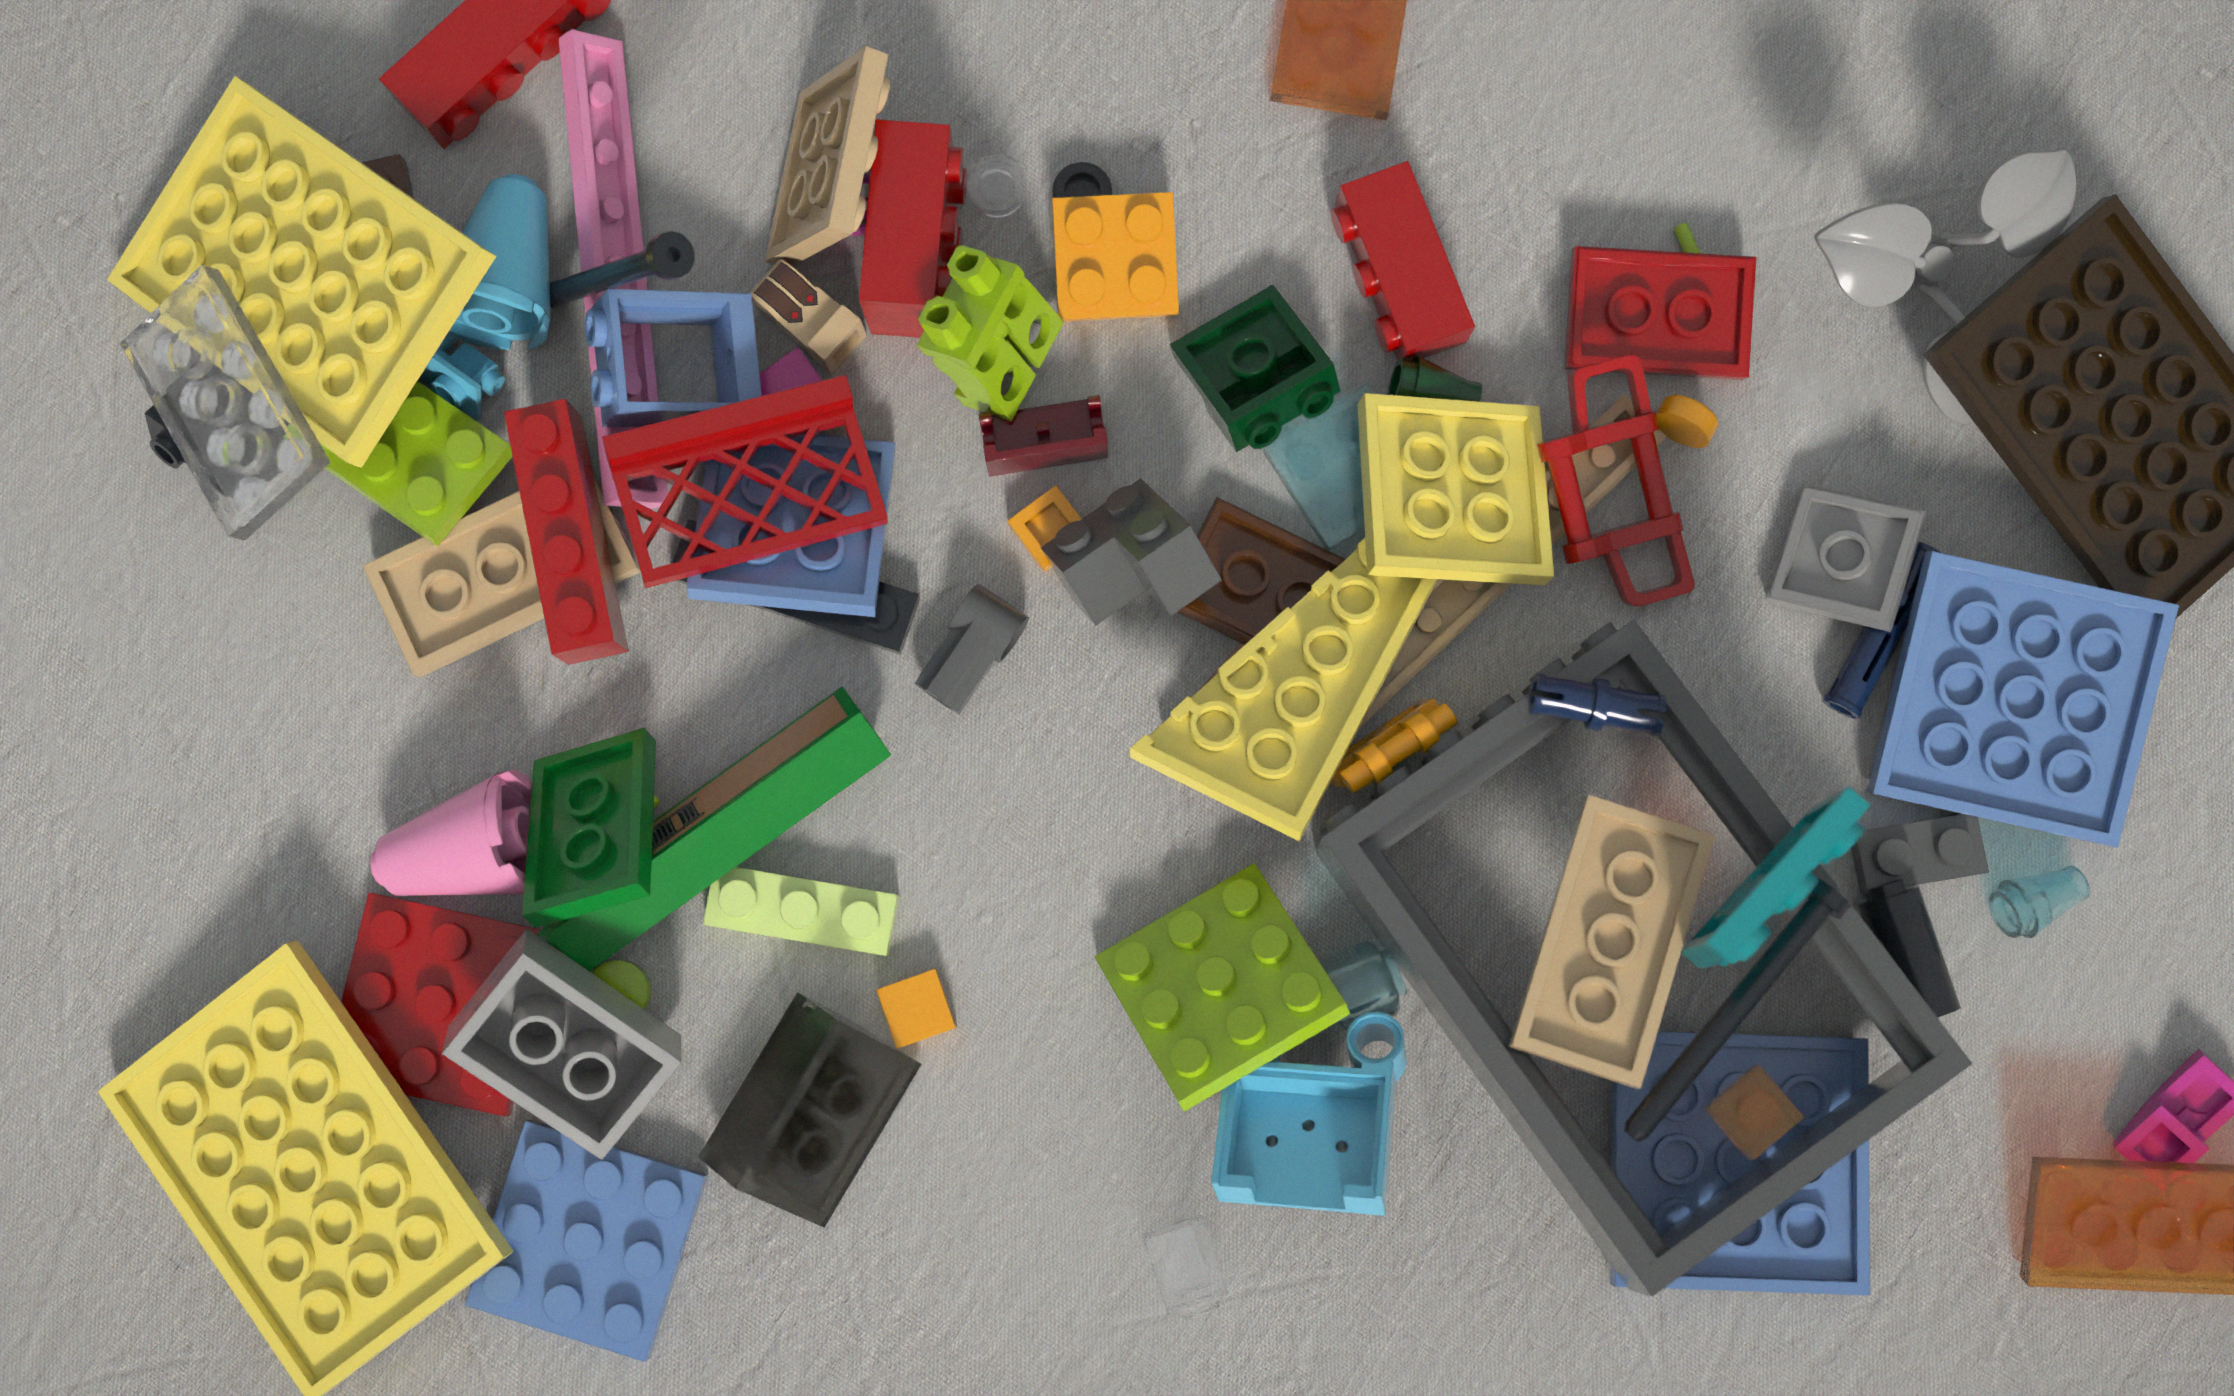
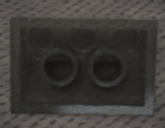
[698,992,922,1228]

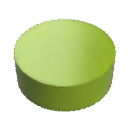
[592,960,652,1010]

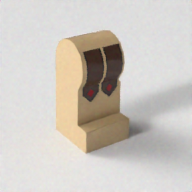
[749,259,867,376]

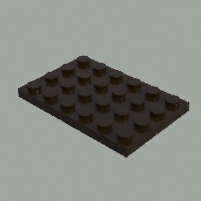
[1923,194,2234,618]

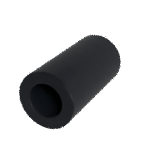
[1858,879,1961,1017]

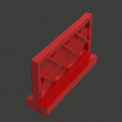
[602,375,888,589]

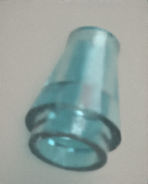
[1989,865,2090,938]

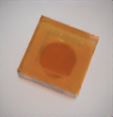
[1704,1065,1804,1160]

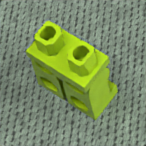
[916,245,1064,422]

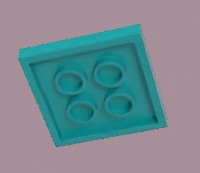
[1681,787,1871,969]

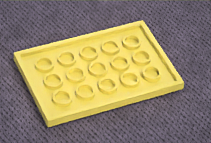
[107,76,497,468]
[97,941,514,1396]

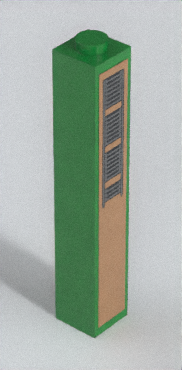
[538,686,891,972]

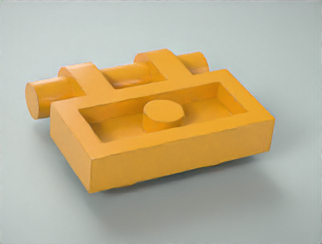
[1331,698,1458,794]

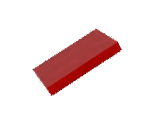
[1564,246,1757,380]

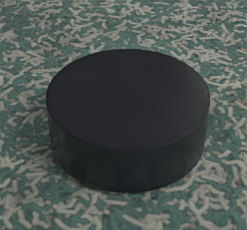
[1052,162,1112,198]

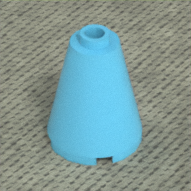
[448,174,551,350]

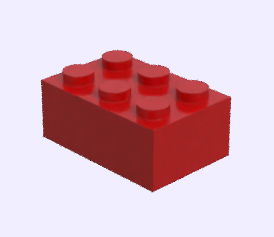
[859,119,967,338]

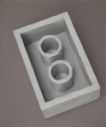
[442,929,682,1160]

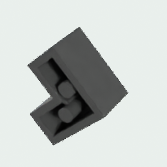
[1041,478,1222,626]

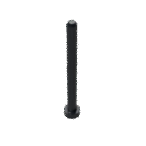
[550,231,695,308]
[1624,877,1851,1142]

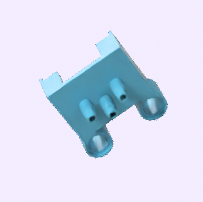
[1211,1011,1407,1216]

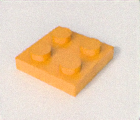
[1052,192,1179,322]

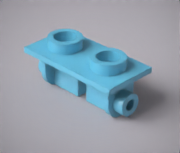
[419,333,505,422]

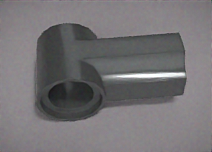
[915,584,1030,714]

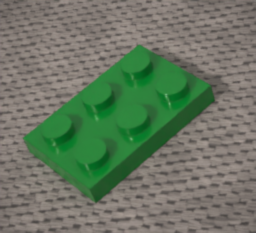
[522,728,656,928]

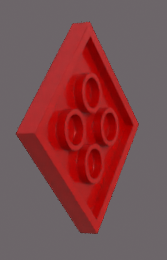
[341,892,542,1117]

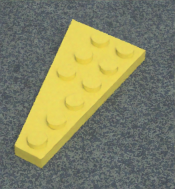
[1129,538,1438,841]

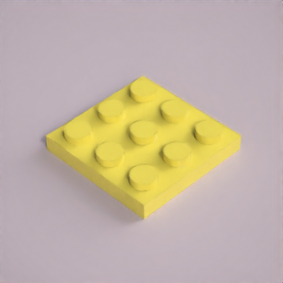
[1357,393,1554,585]

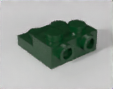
[1169,284,1341,453]

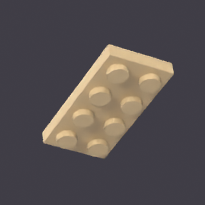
[363,468,640,678]
[1509,794,1715,1089]

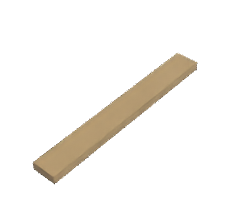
[1360,394,1667,727]

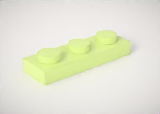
[703,867,899,957]

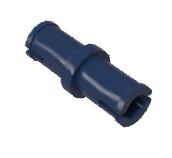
[1528,672,1667,736]

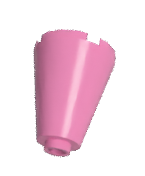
[370,769,532,896]

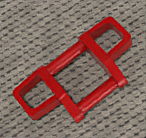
[1537,355,1695,607]

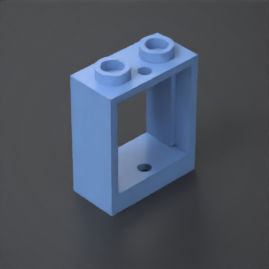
[585,289,762,427]

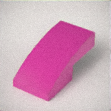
[2112,1049,2234,1191]

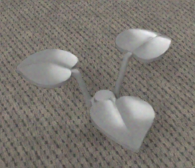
[1814,148,2076,425]

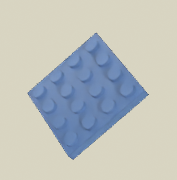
[1867,551,2179,848]
[1610,1032,1870,1296]

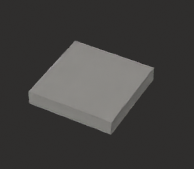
[1766,484,1927,632]

